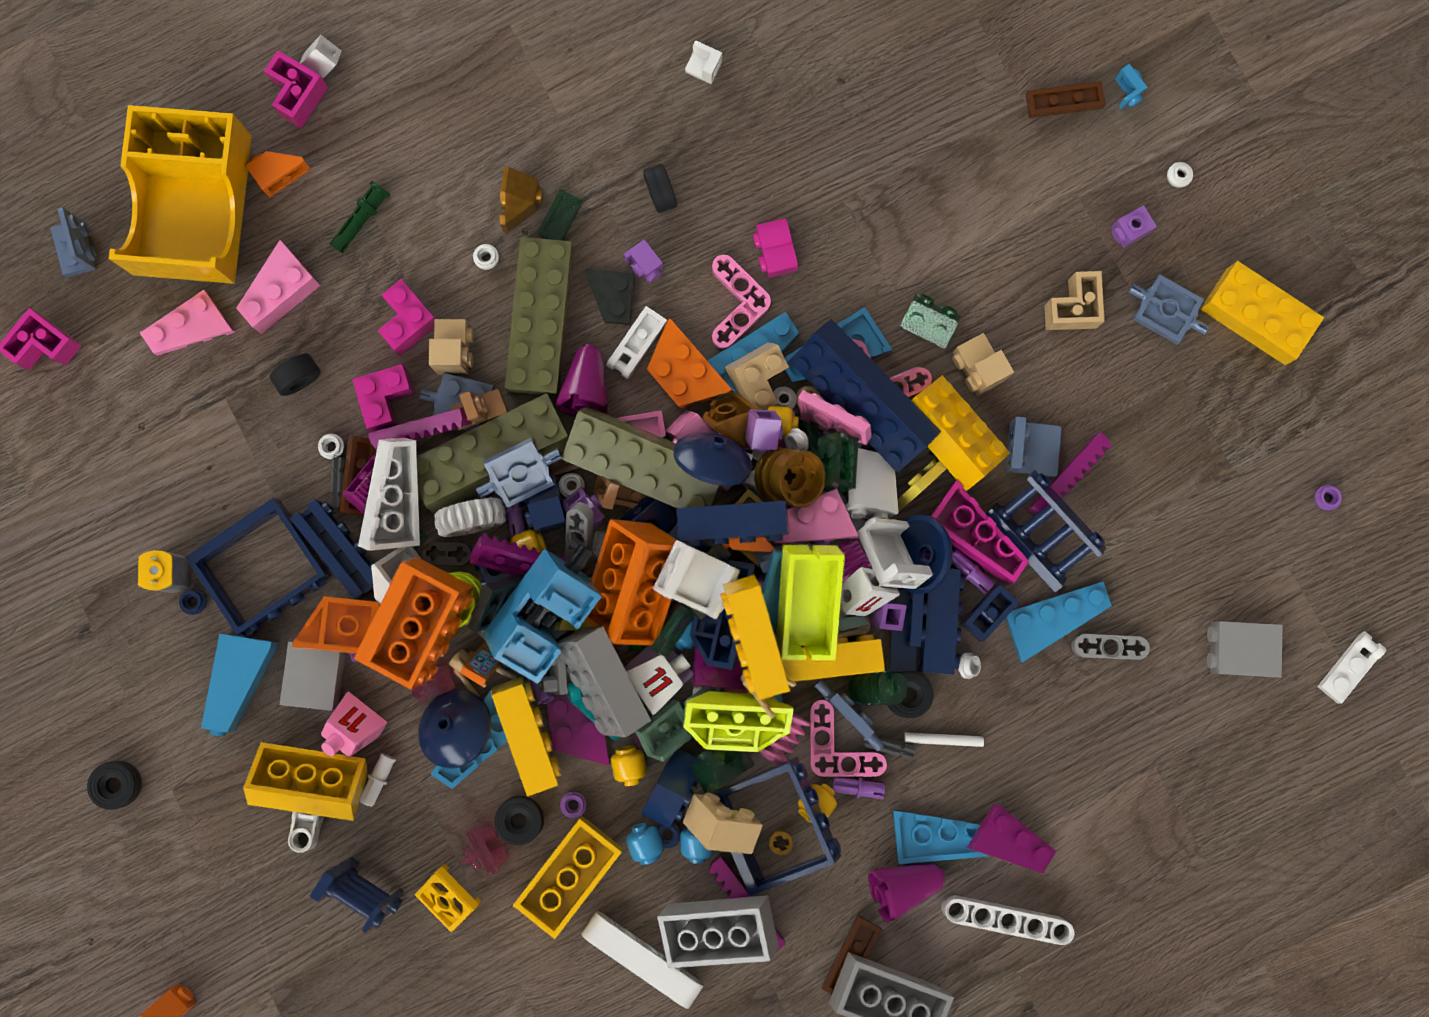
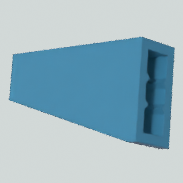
[201,634,279,736]

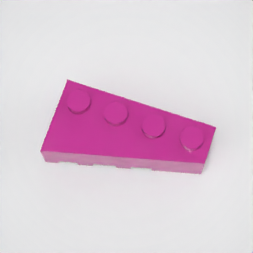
[930,480,1029,586]

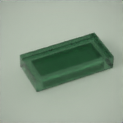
[537,189,583,241]
[651,604,694,657]

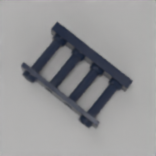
[985,470,1106,592]
[309,857,404,933]

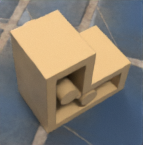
[1044,271,1104,330]
[429,319,474,375]
[952,333,1014,396]
[725,343,789,410]
[683,793,763,854]

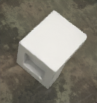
[300,35,342,78]
[685,41,722,84]

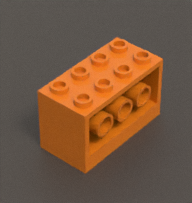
[584,519,677,645]
[354,557,474,689]

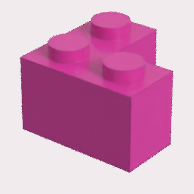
[264,50,328,128]
[378,279,435,356]
[0,308,82,370]
[352,364,415,432]

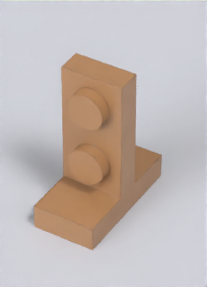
[450,388,508,431]
[593,475,647,510]

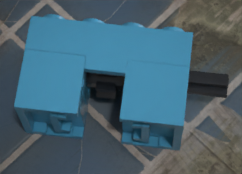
[483,543,602,684]

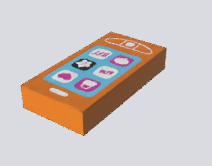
[460,641,502,687]

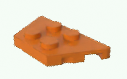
[647,319,734,408]
[292,596,379,654]

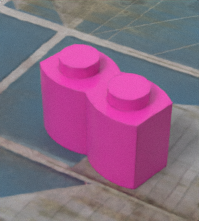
[752,218,798,278]

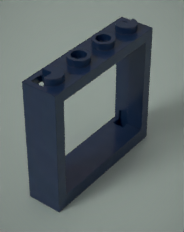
[185,498,331,636]
[712,757,841,896]

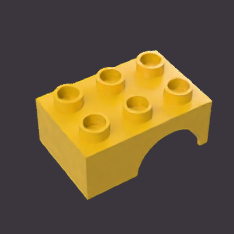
[109,105,252,284]

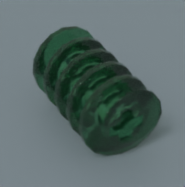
[848,671,907,706]

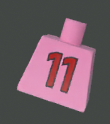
[321,691,387,756]

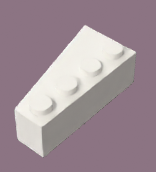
[358,438,420,551]

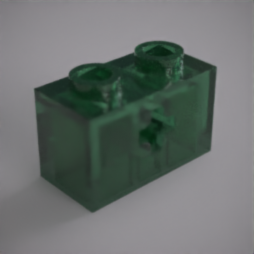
[817,432,859,493]
[690,750,755,793]

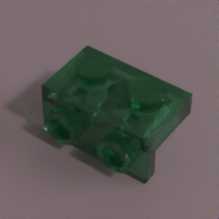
[899,294,961,349]

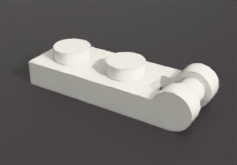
[606,306,667,380]
[1317,631,1386,704]

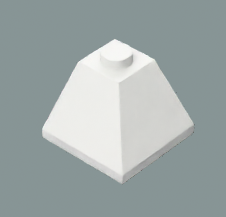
[371,546,421,605]

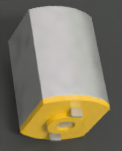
[138,550,189,593]

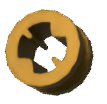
[769,830,793,855]

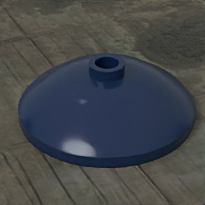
[673,432,752,486]
[901,515,952,594]
[418,689,491,768]

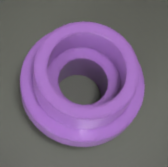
[1314,485,1342,511]
[560,791,587,818]

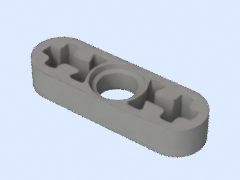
[565,502,594,569]
[1071,634,1150,660]

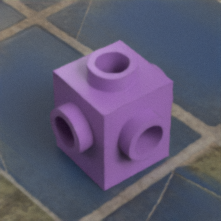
[562,486,605,529]

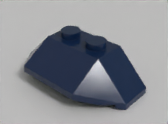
[690,560,756,670]

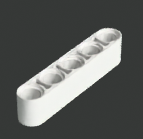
[941,895,1074,945]
[581,911,704,1009]

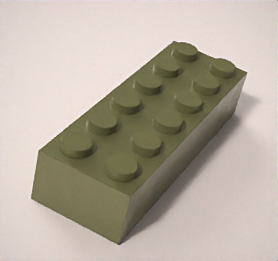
[505,237,574,398]
[417,393,569,515]
[562,407,723,508]

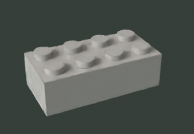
[557,626,651,737]
[657,895,779,968]
[829,952,954,1017]

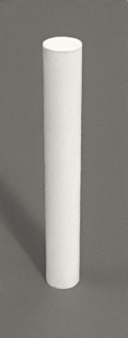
[904,732,984,747]

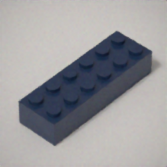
[789,319,941,473]

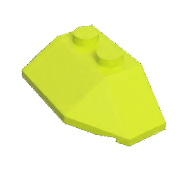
[683,691,793,752]

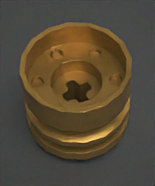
[754,448,826,507]

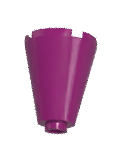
[556,344,608,417]
[868,864,946,923]

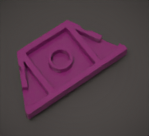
[546,682,610,765]

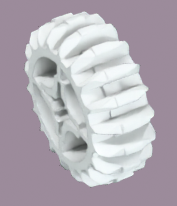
[434,497,506,537]

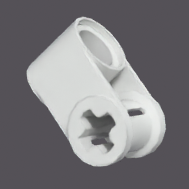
[288,812,324,853]

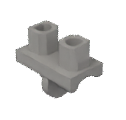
[538,656,572,695]

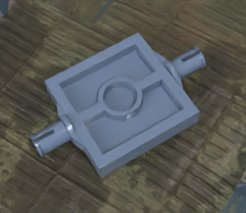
[1128,274,1210,344]
[419,373,495,432]
[476,438,562,508]
[814,679,885,752]

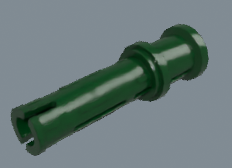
[329,181,390,254]

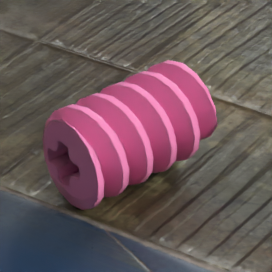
[759,713,811,765]

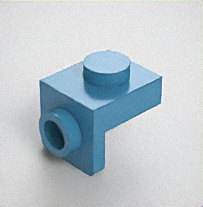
[1115,64,1148,110]

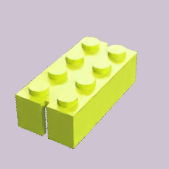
[776,545,844,660]

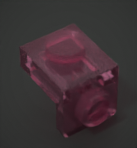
[411,665,456,703]

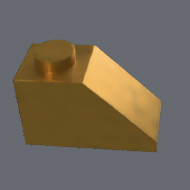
[500,166,544,232]
[703,392,760,446]

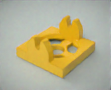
[415,864,482,932]

